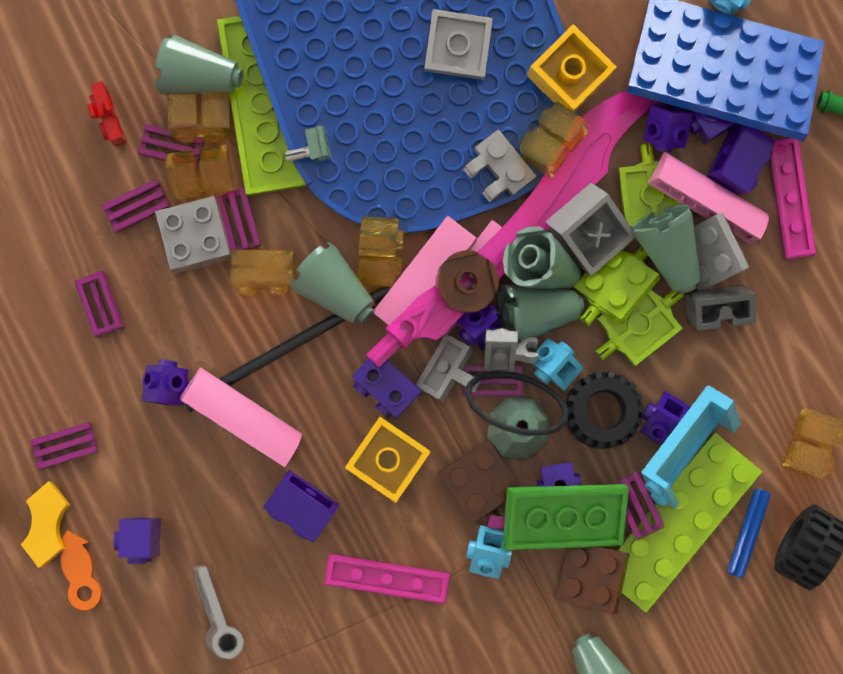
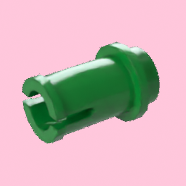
[816,90,843,116]

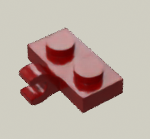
[87,81,127,147]

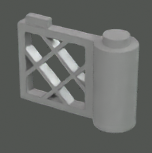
[191,565,244,659]

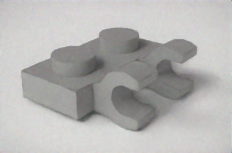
[463,129,536,203]

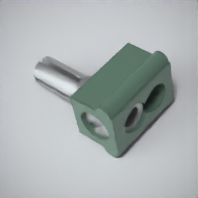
[285,126,332,162]

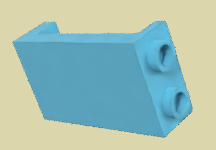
[641,385,741,509]

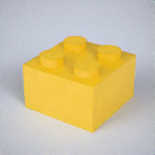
[526,24,617,117]
[345,417,431,503]

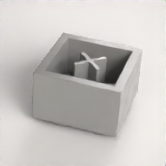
[545,183,635,276]
[155,196,234,274]

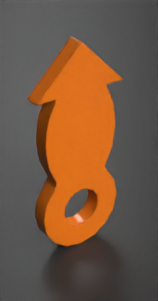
[60,530,102,610]

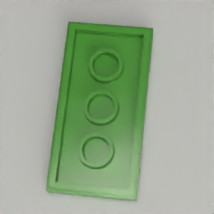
[503,484,629,550]

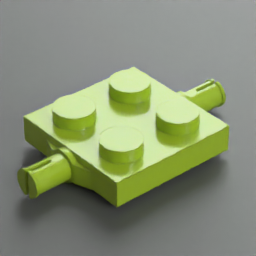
[618,143,681,228]
[574,246,660,326]
[595,289,684,367]

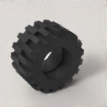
[565,371,644,449]
[774,504,843,591]

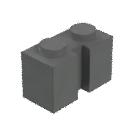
[685,285,757,331]

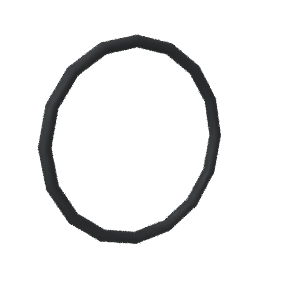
[465,371,569,436]

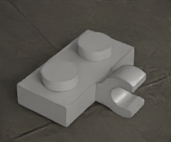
[484,329,538,372]
[415,334,481,402]

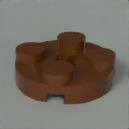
[436,250,499,313]

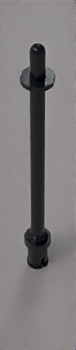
[185,282,395,413]

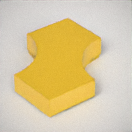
[21,481,70,568]

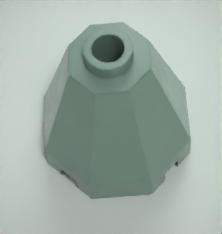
[487,396,551,460]

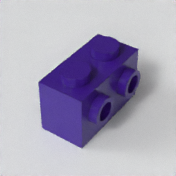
[706,124,776,195]
[351,358,422,419]
[263,469,339,543]
[114,518,161,564]

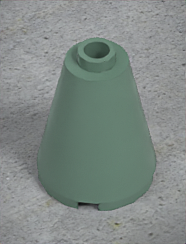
[155,34,243,95]
[632,204,701,293]
[503,226,581,289]
[290,242,375,325]
[497,284,584,344]
[571,633,631,674]

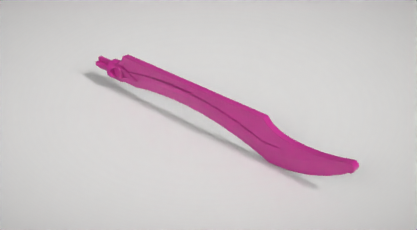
[366,90,659,368]

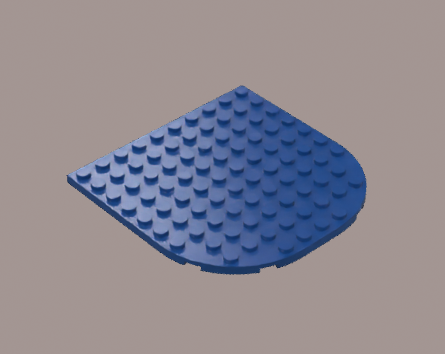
[235,0,579,234]

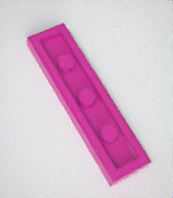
[769,138,816,260]
[324,554,450,604]

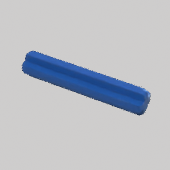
[727,489,771,578]

